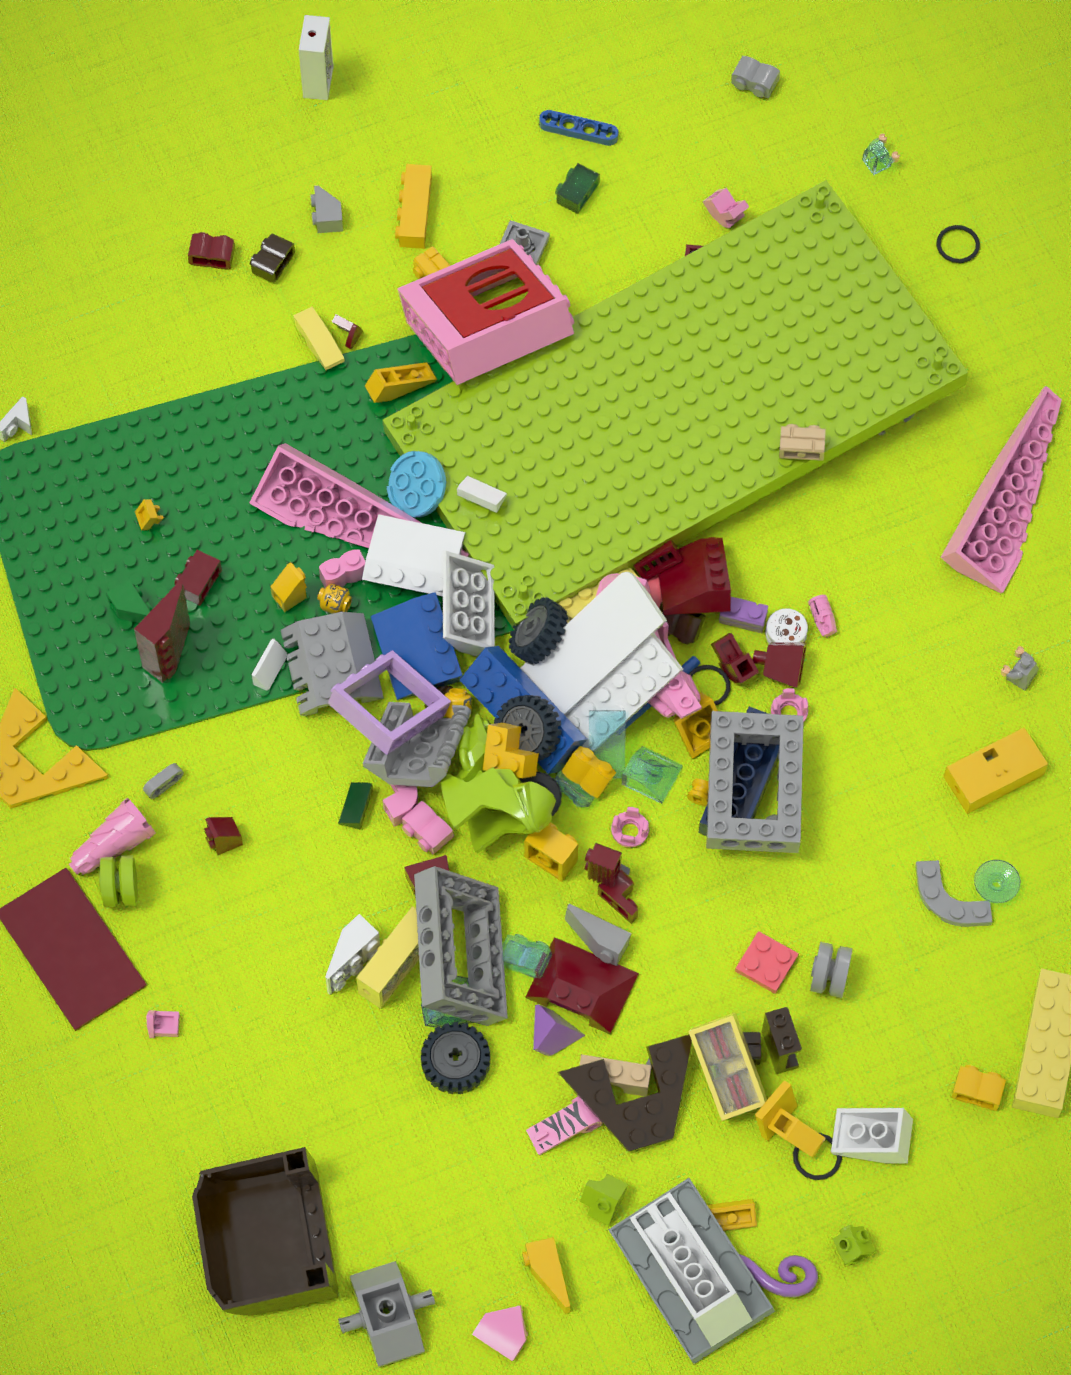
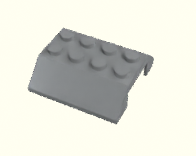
[281,612,384,716]
[363,702,471,787]

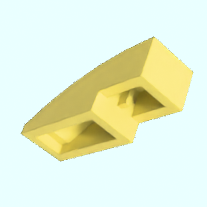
[293,307,345,370]

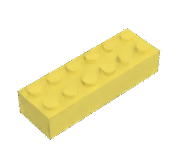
[1012,968,1071,1118]

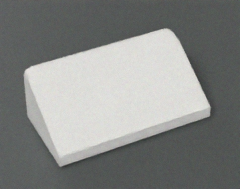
[457,476,507,513]
[252,639,288,690]

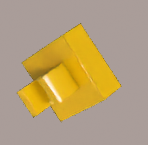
[135,499,164,530]

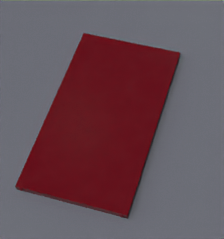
[0,868,147,1031]

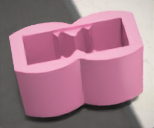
[319,550,365,588]
[402,801,454,855]

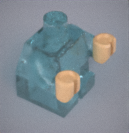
[862,133,900,175]

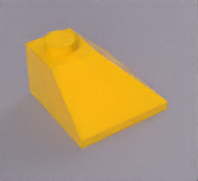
[673,692,718,759]

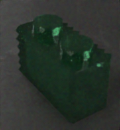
[555,163,600,214]

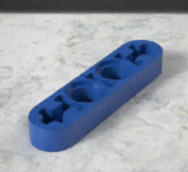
[539,110,618,146]

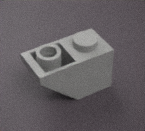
[311,186,343,233]

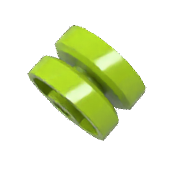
[99,855,138,907]

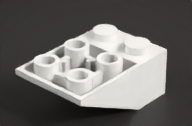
[325,914,380,995]

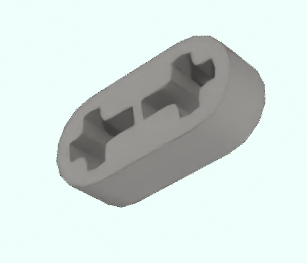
[143,763,184,799]

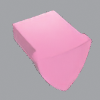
[146,1010,180,1038]

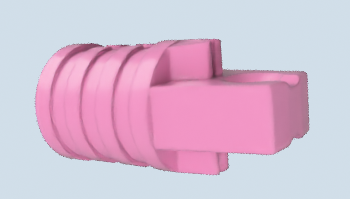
[808,595,837,637]

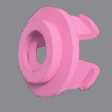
[771,688,808,723]
[611,807,649,847]

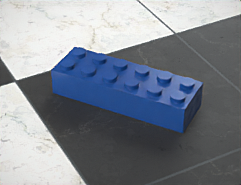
[460,646,587,774]

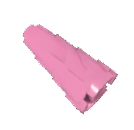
[69,798,156,875]

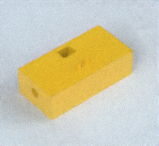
[944,728,1048,814]

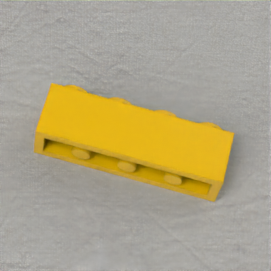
[395,164,432,249]

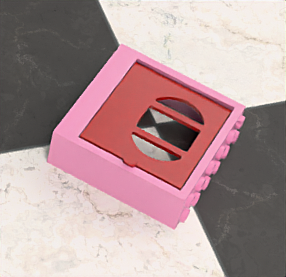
[397,239,574,385]

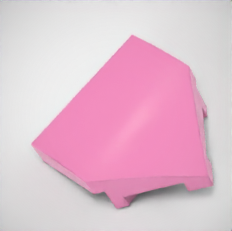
[472,1305,528,1361]

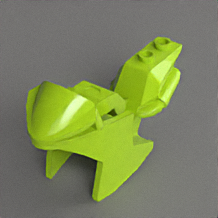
[440,714,556,853]

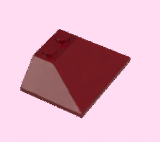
[525,937,639,1035]

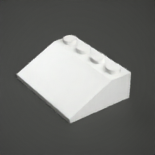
[362,514,465,596]
[443,551,495,656]

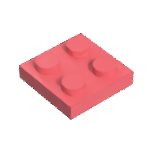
[735,931,799,994]

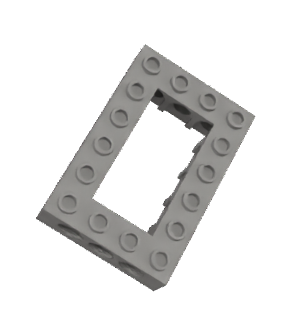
[706,711,803,853]
[414,866,507,1026]

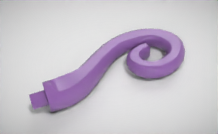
[739,1254,818,1297]

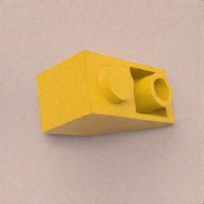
[271,563,307,612]
[767,1108,826,1158]

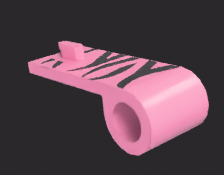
[526,1096,603,1155]

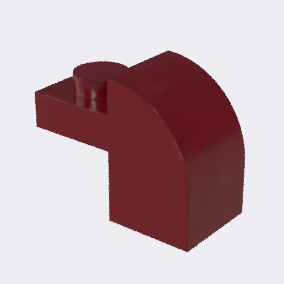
[711,633,759,684]

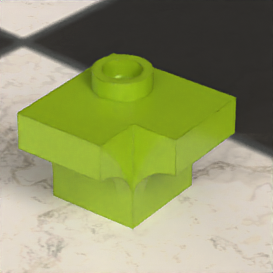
[580,1174,628,1226]

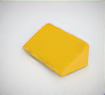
[707,1199,757,1231]

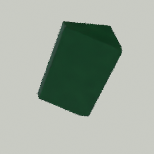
[338,782,373,830]

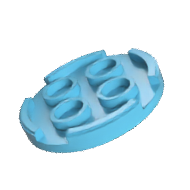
[387,451,446,517]

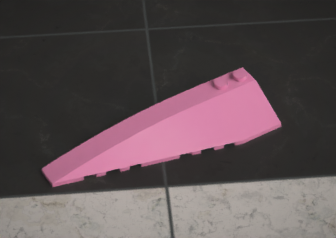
[941,386,1062,593]
[249,443,469,557]

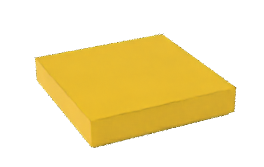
[755,1081,797,1141]

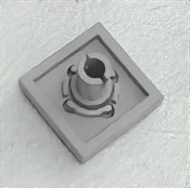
[499,220,550,265]

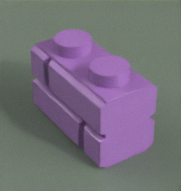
[719,597,768,633]

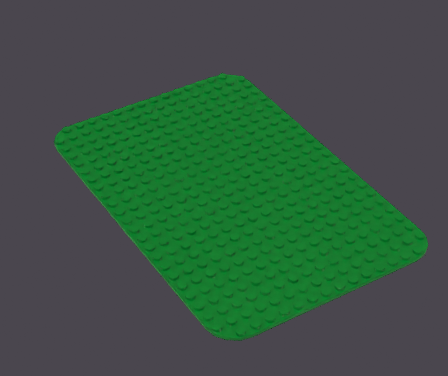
[0,334,514,751]

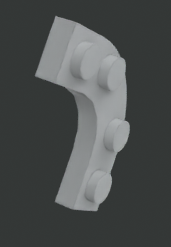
[915,860,992,927]

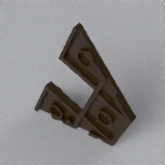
[557,1034,692,1151]

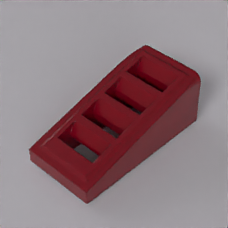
[633,540,683,580]

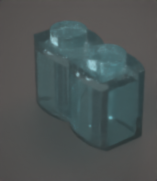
[502,934,552,979]

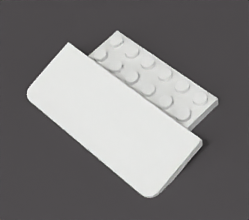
[520,572,683,752]

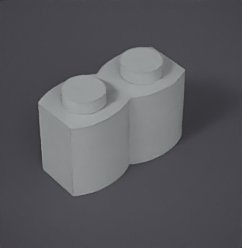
[731,56,780,98]

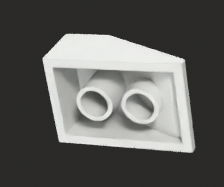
[831,1108,913,1163]

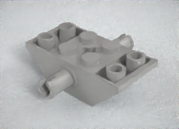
[338,1261,435,1367]

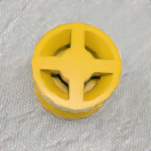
[687,779,708,806]

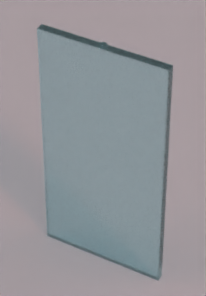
[589,710,626,778]

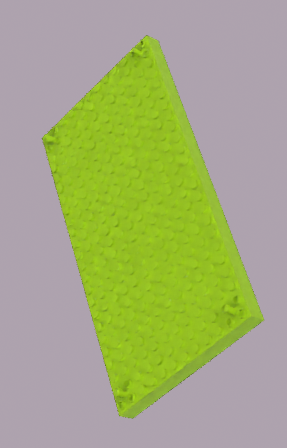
[382,180,968,630]

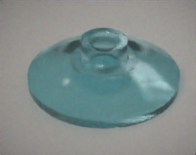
[974,860,1021,903]

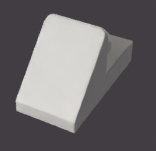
[0,397,32,442]

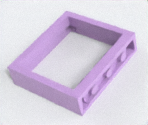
[328,650,451,755]

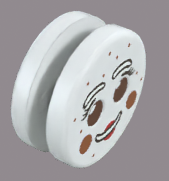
[765,609,808,643]

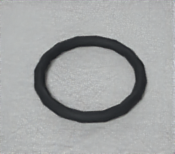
[936,225,980,263]
[689,665,730,706]
[793,1133,842,1180]

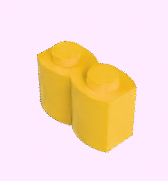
[562,746,616,798]
[951,1065,1006,1111]

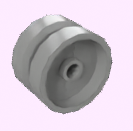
[810,942,852,998]

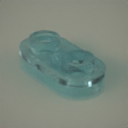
[555,770,595,807]

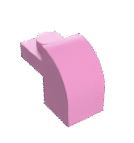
[703,188,749,228]
[383,785,418,827]

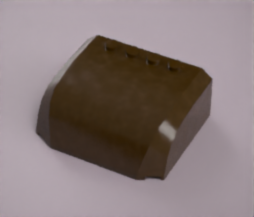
[192,1147,338,1315]

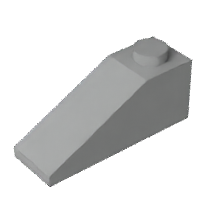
[565,904,631,966]

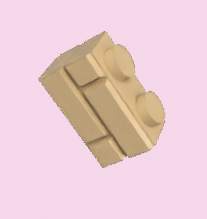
[779,424,826,461]

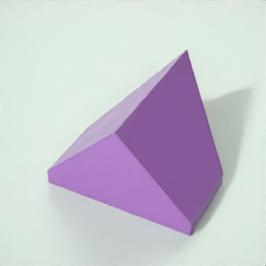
[533,1004,585,1056]

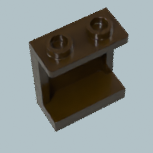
[762,1007,802,1074]

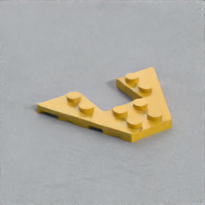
[0,688,108,808]

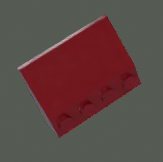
[658,537,731,615]
[134,581,190,683]

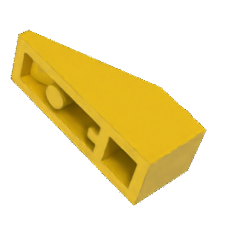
[365,362,437,403]
[522,1237,570,1314]

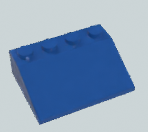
[371,592,462,700]

